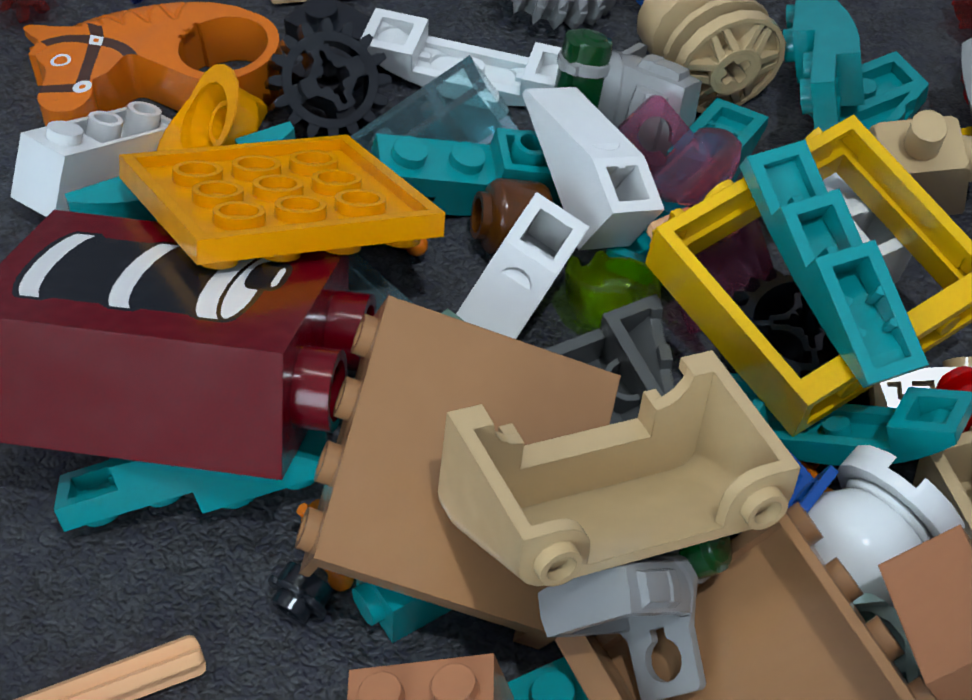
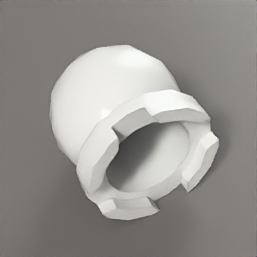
[807,445,965,608]

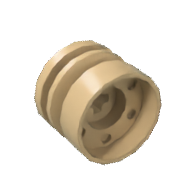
[637,0,786,113]

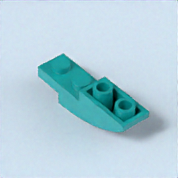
[783,0,865,132]
[371,128,562,216]
[54,430,329,532]

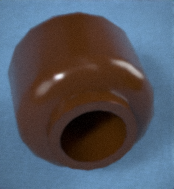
[470,178,562,256]

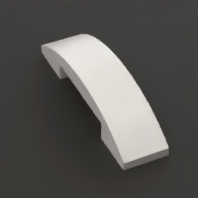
[361,8,561,106]

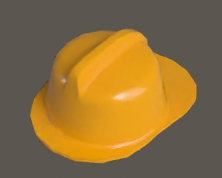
[156,64,267,151]

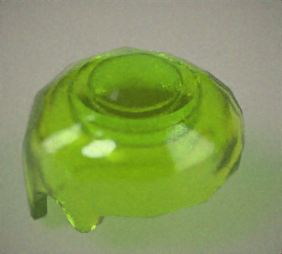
[565,251,661,329]

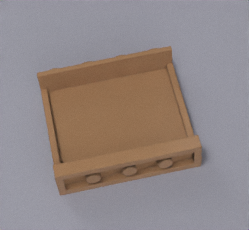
[295,295,621,650]
[554,501,937,700]

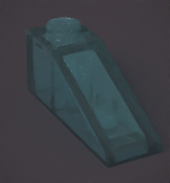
[350,55,519,153]

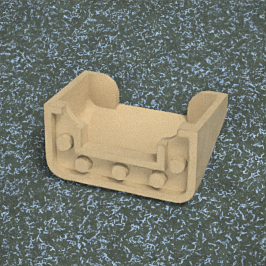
[438,350,801,587]

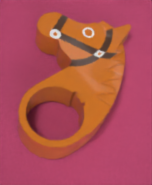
[23,2,283,126]

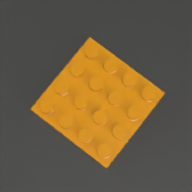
[119,134,445,270]

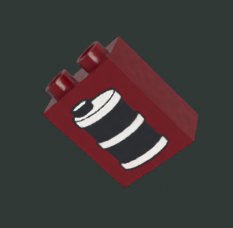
[0,210,376,480]

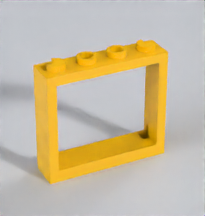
[645,114,972,437]

